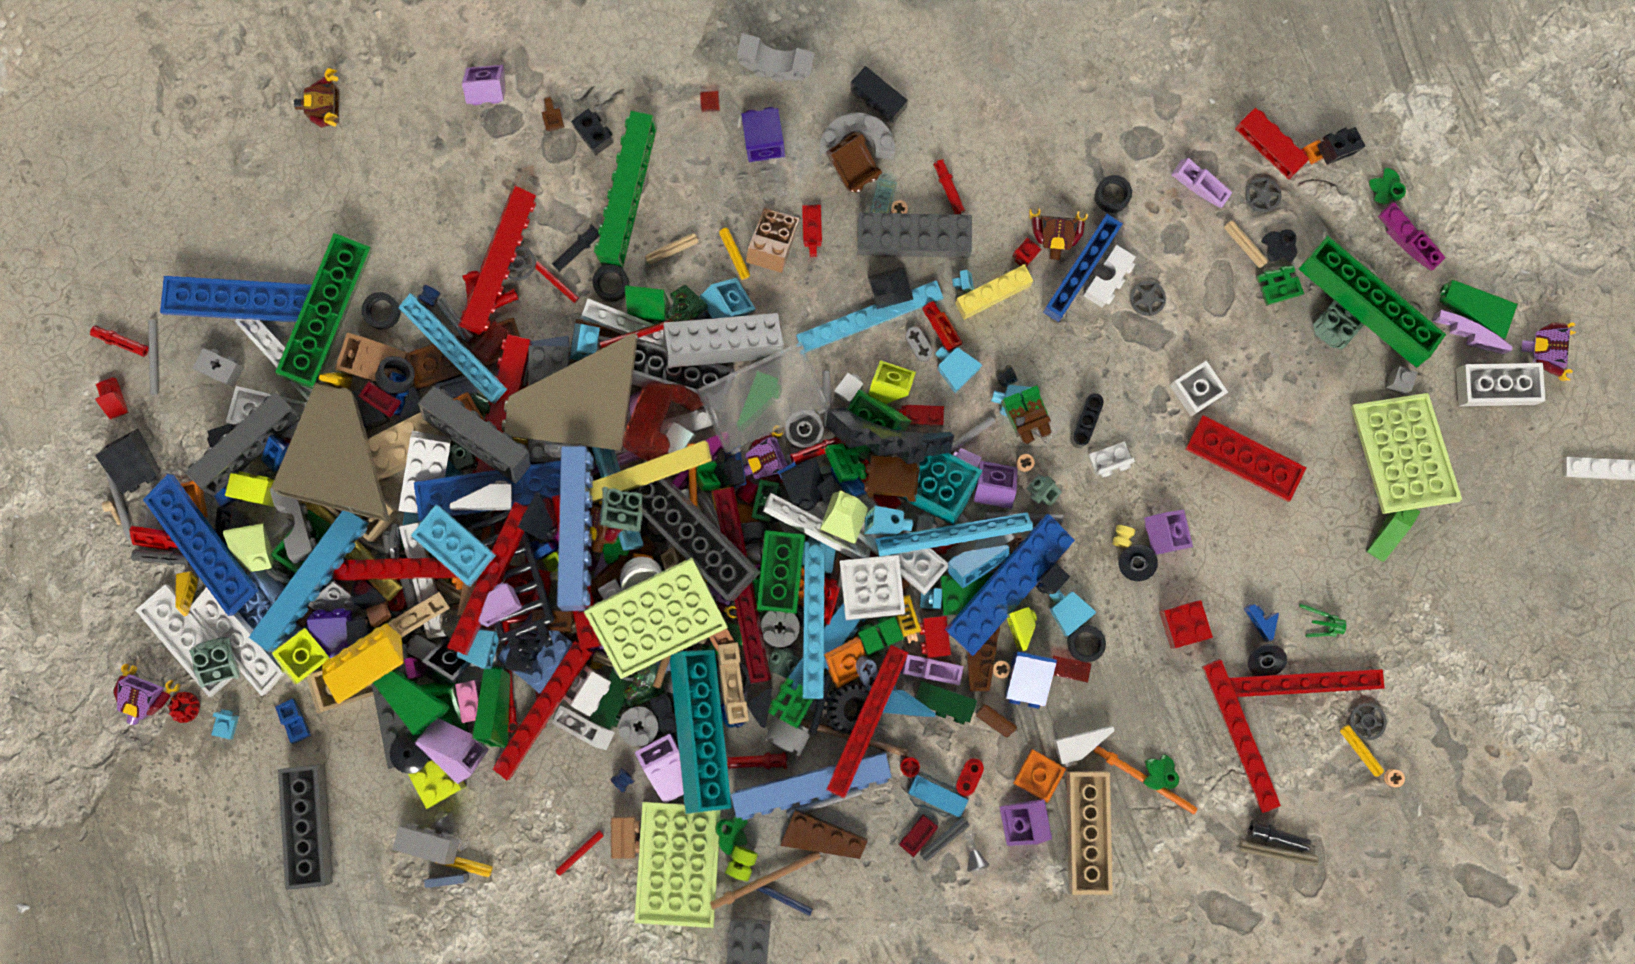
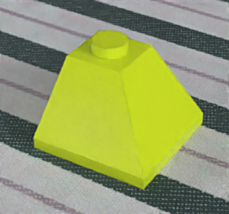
[868,360,916,404]
[1006,607,1037,652]
[272,628,330,684]

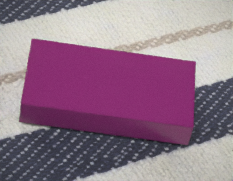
[404,658,424,679]

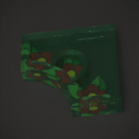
[666,285,708,322]
[622,663,665,709]

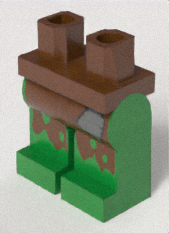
[1001,385,1052,445]

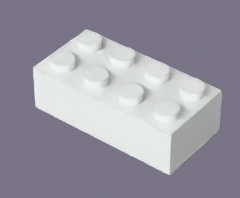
[1456,363,1546,406]
[399,431,451,514]

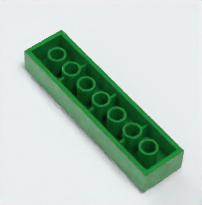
[594,111,657,269]
[275,233,371,389]
[1298,236,1447,368]

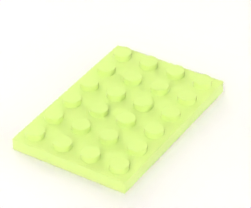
[1351,393,1462,514]
[584,558,728,679]
[634,802,721,928]

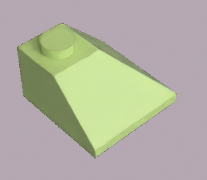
[820,491,869,544]
[223,524,274,572]

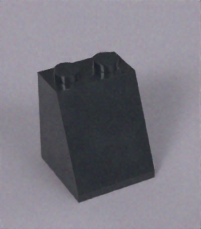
[95,428,161,494]

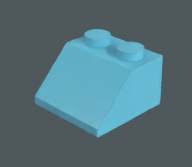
[699,278,756,319]

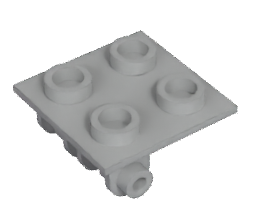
[308,579,359,614]

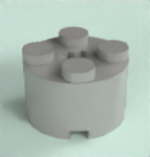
[785,410,824,449]
[761,611,800,647]
[619,706,660,747]
[765,715,810,757]

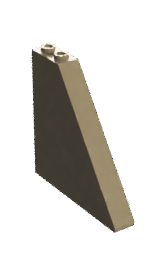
[502,334,638,451]
[271,383,389,522]

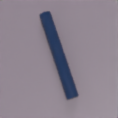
[757,885,813,916]

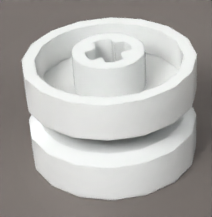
[620,557,662,591]

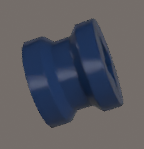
[417,284,441,307]
[610,768,635,793]

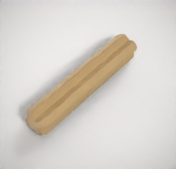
[1224,221,1268,268]
[645,233,698,265]

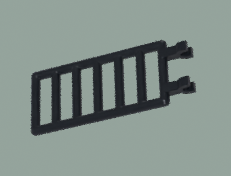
[466,510,554,659]

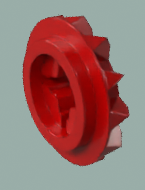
[167,692,200,723]

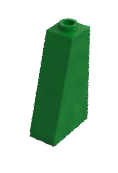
[1439,279,1518,340]
[473,666,510,747]
[373,669,450,735]

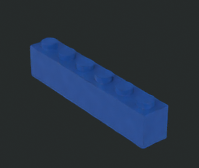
[1043,214,1123,322]

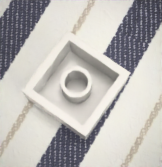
[1170,361,1228,416]
[563,664,611,716]

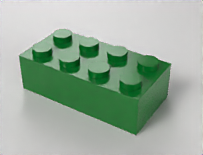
[757,530,806,614]

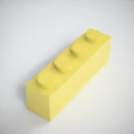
[955,264,1033,320]

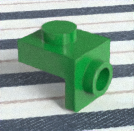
[696,461,721,491]

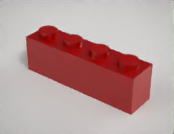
[1235,107,1310,180]

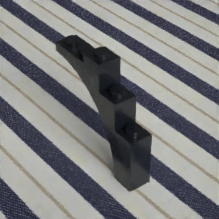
[825,407,954,464]

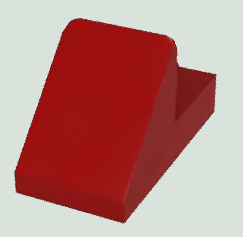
[95,377,129,420]

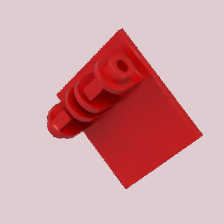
[824,577,840,625]

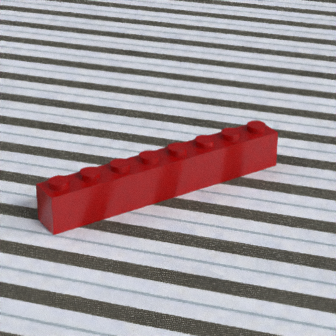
[458,185,537,334]
[472,334,532,474]

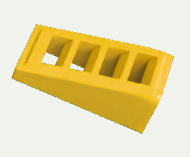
[319,372,353,390]
[175,571,198,616]
[895,595,921,637]

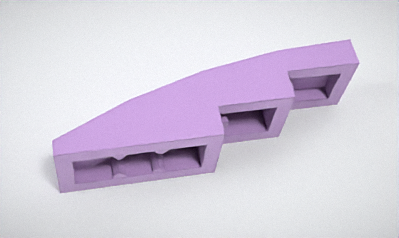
[1432,310,1512,354]

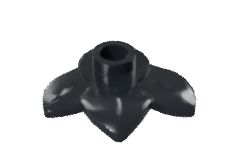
[1261,229,1298,262]

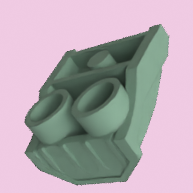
[1313,300,1364,349]
[600,487,642,532]
[189,637,240,688]

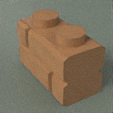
[611,816,640,859]

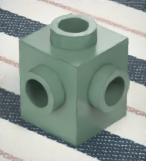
[449,442,478,471]
[1026,474,1062,507]
[768,647,800,678]

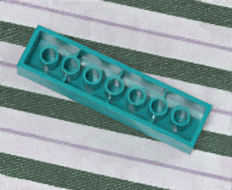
[670,650,732,814]

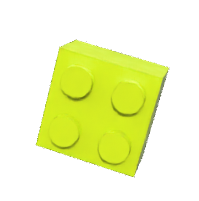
[225,471,276,508]
[408,760,467,809]

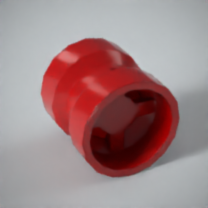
[900,756,920,777]

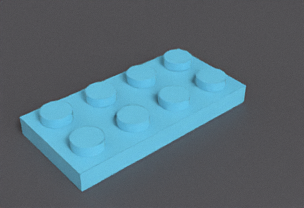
[411,505,496,586]

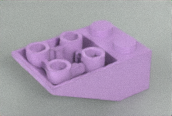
[416,718,489,784]
[635,733,683,803]

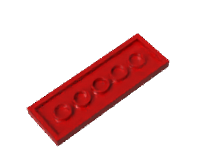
[1185,415,1307,502]

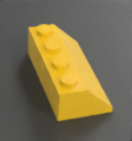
[322,624,403,704]

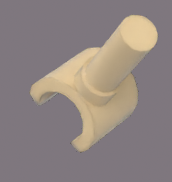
[102,500,121,526]

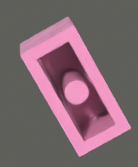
[455,680,481,723]

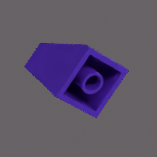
[741,107,785,163]

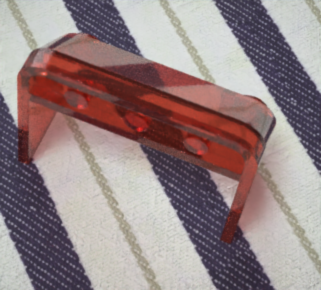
[622,382,708,461]

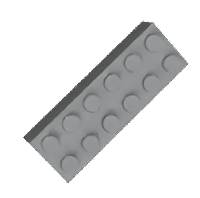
[663,313,784,368]

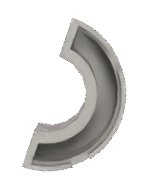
[737,33,815,82]
[820,113,895,160]

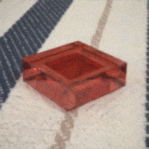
[700,91,720,112]

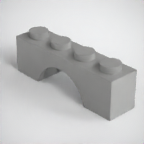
[270,488,317,564]

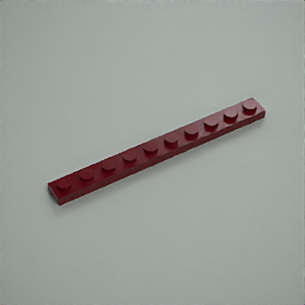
[713,487,771,683]

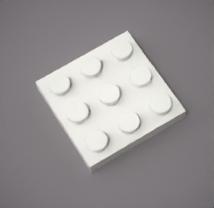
[840,555,905,620]

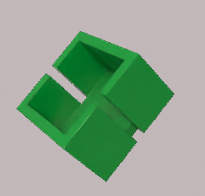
[858,616,904,655]

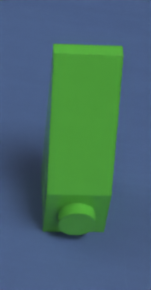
[1366,509,1421,562]

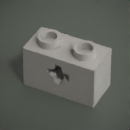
[193,348,244,387]

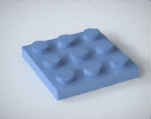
[497,611,573,693]

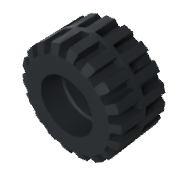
[824,685,869,735]

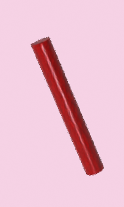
[535,261,579,304]
[555,830,604,876]

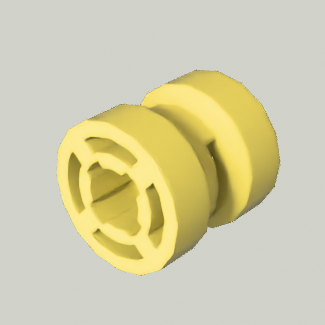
[1112,525,1136,548]

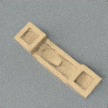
[387,591,450,637]
[718,643,749,724]

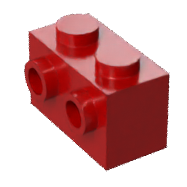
[919,616,951,658]

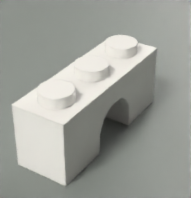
[1084,245,1136,308]

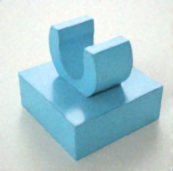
[952,270,974,293]

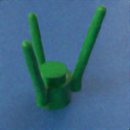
[1299,604,1347,638]

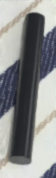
[809,675,832,734]

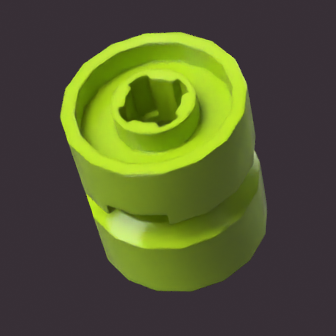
[725,845,758,881]

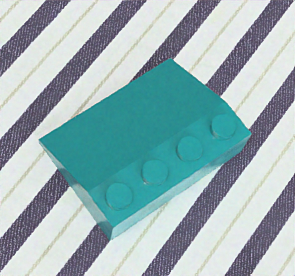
[897,453,983,525]

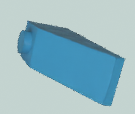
[948,545,1009,588]
[883,686,935,717]
[907,775,969,818]

